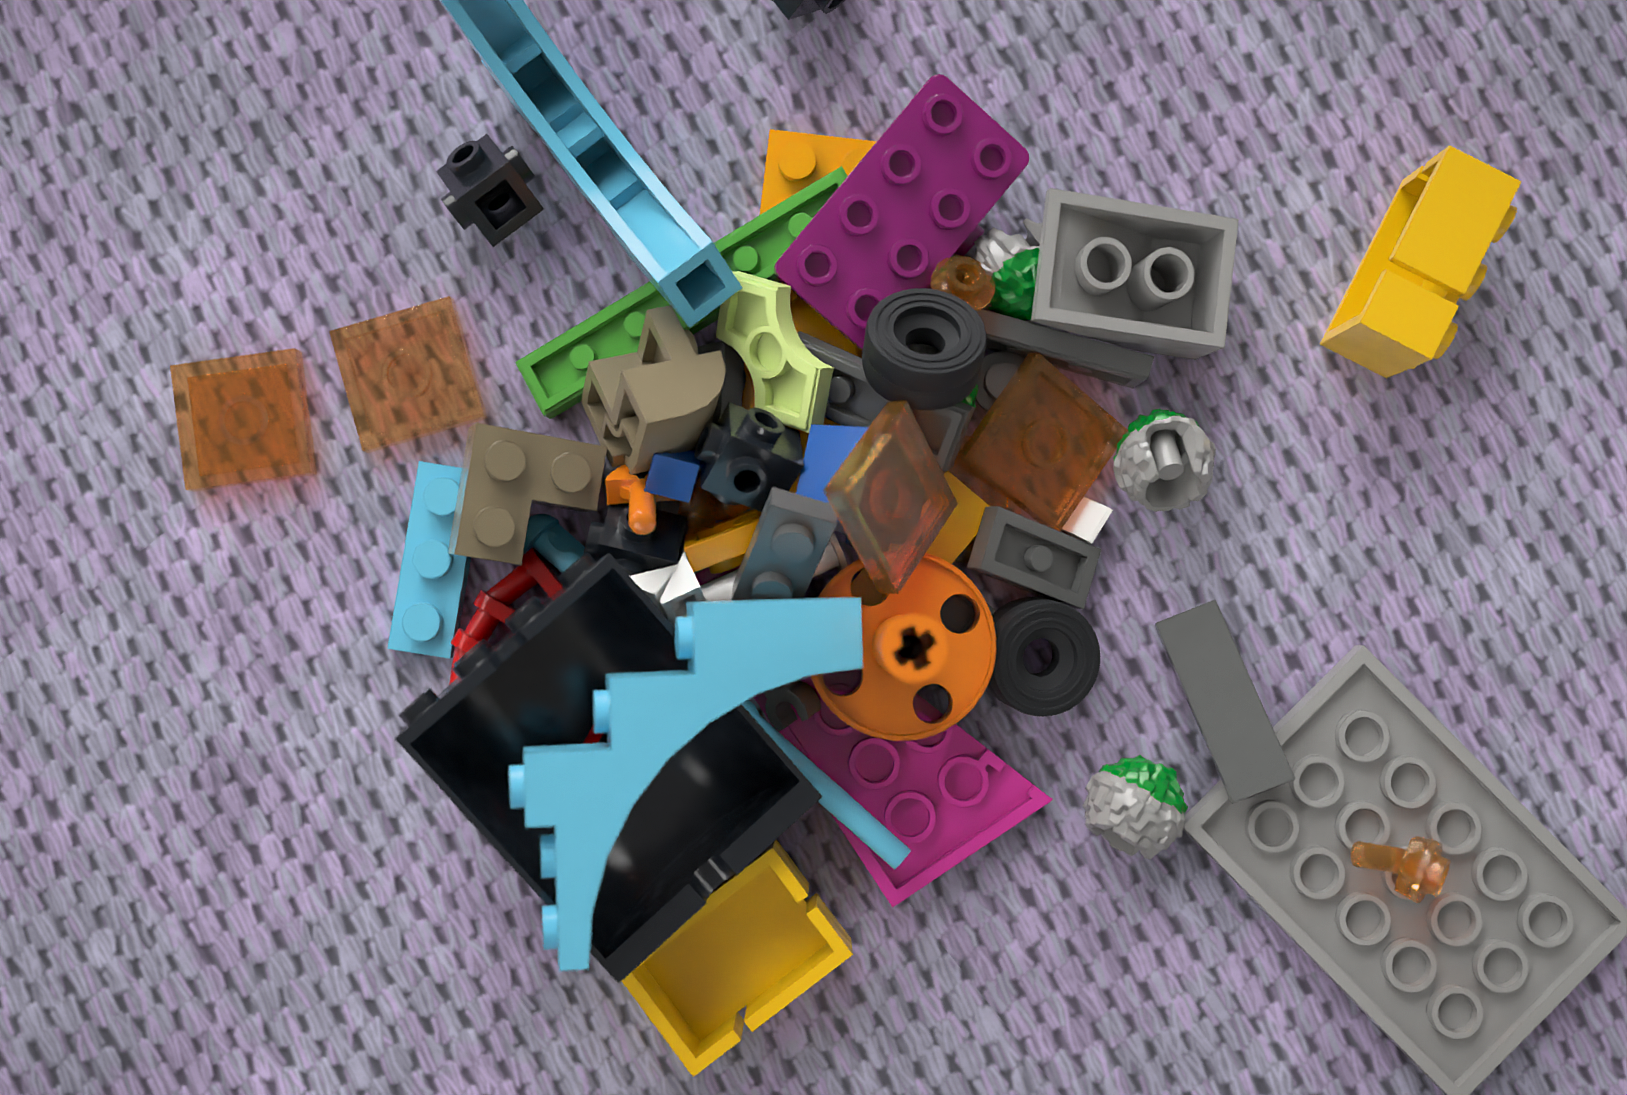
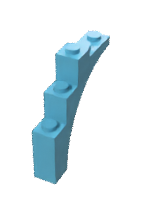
[439,0,742,328]
[509,597,863,971]

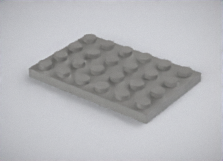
[1183,645,1627,1095]

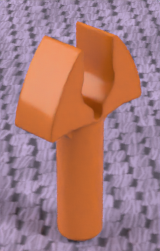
[605,465,679,535]

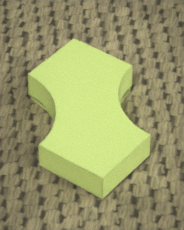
[716,271,834,433]

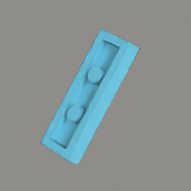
[387,461,471,659]

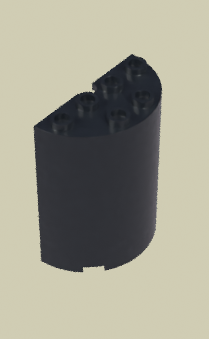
[395,552,823,984]

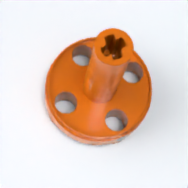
[810,549,997,741]

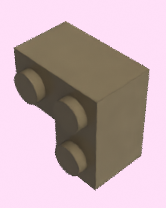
[448,423,607,565]

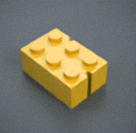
[1320,145,1522,378]
[622,839,853,1077]

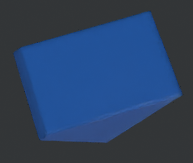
[644,450,700,503]

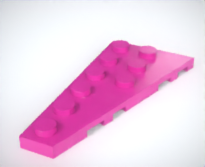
[695,565,1053,907]

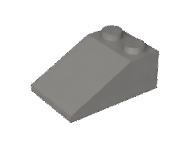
[1031,188,1239,360]

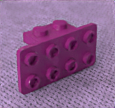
[774,74,1029,350]

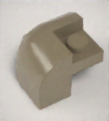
[581,305,726,475]

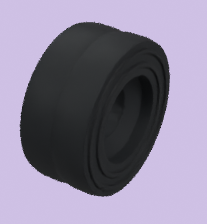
[862,288,987,411]
[987,596,1100,717]

